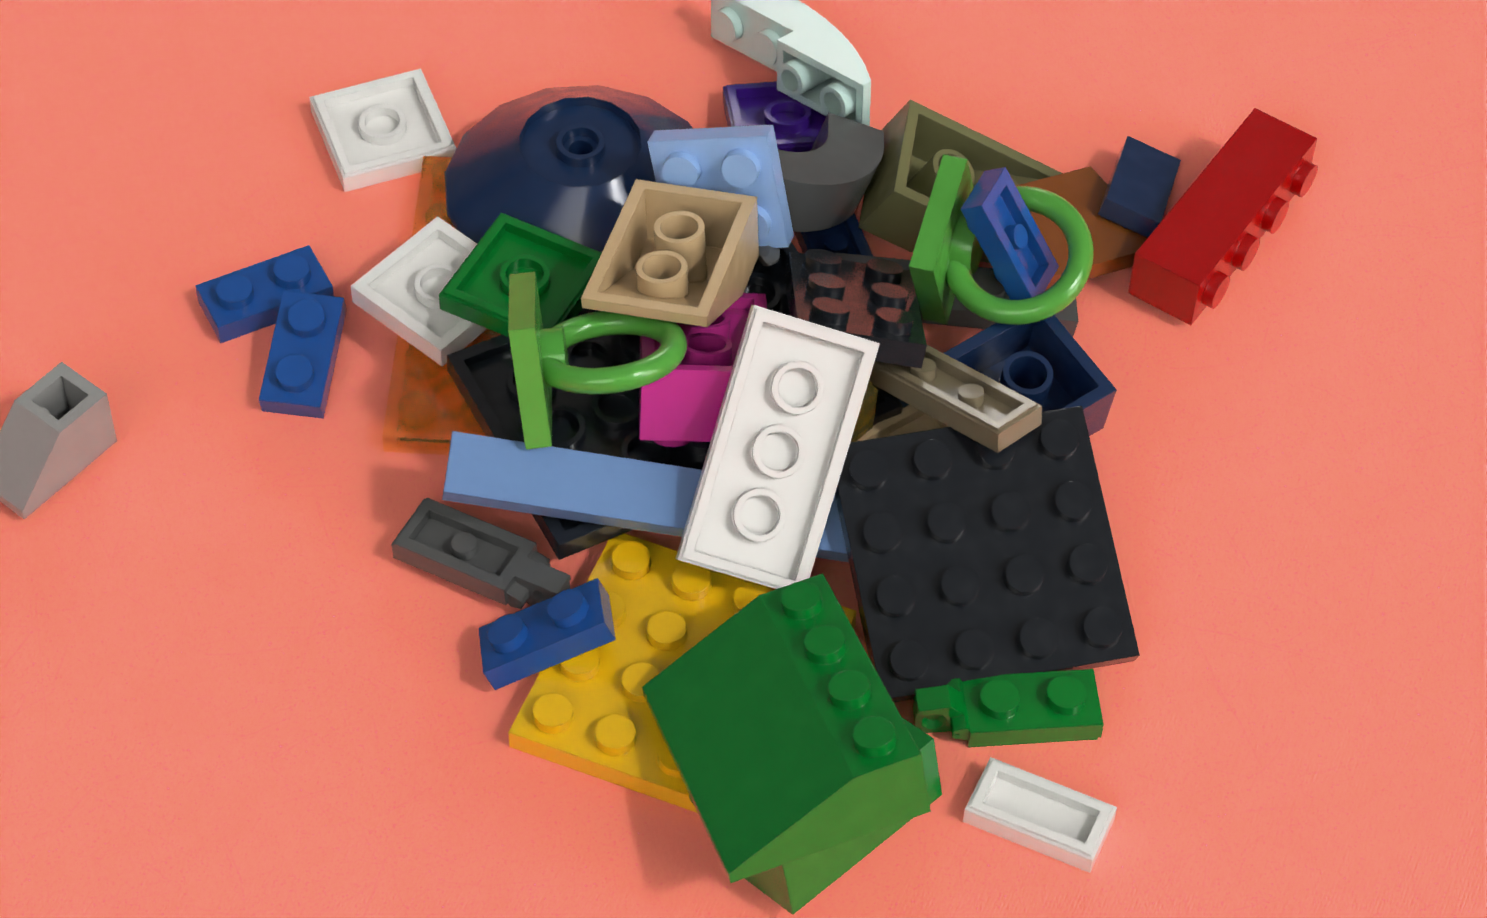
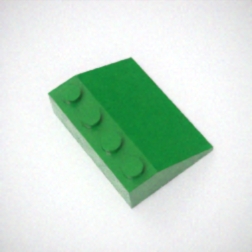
[642,573,931,883]

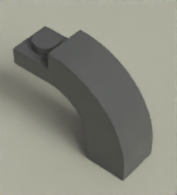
[778,112,884,232]

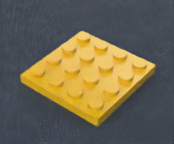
[508,533,857,813]

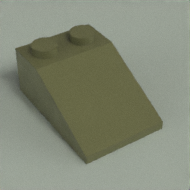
[858,99,1062,263]

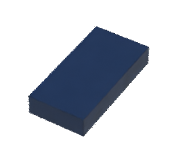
[1098,136,1181,238]

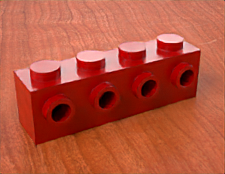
[1128,108,1318,326]

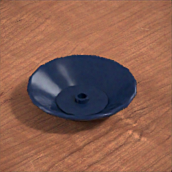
[445,85,693,252]

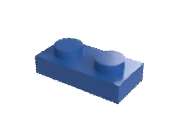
[961,167,1059,300]
[195,245,334,344]
[259,290,347,419]
[478,578,616,690]

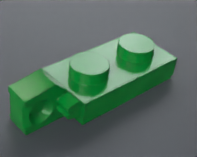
[913,669,1104,748]

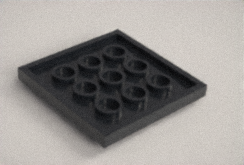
[835,406,1140,703]

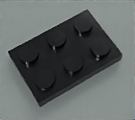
[784,249,927,369]

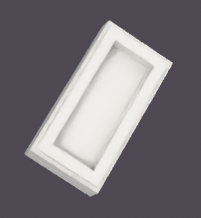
[963,757,1117,873]

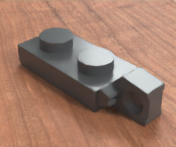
[391,498,571,609]

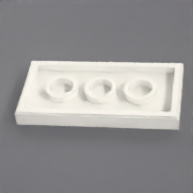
[676,305,880,589]

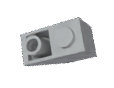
[0,362,117,519]

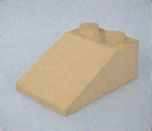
[581,179,759,327]

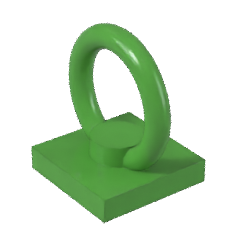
[909,154,1094,325]
[508,272,687,449]

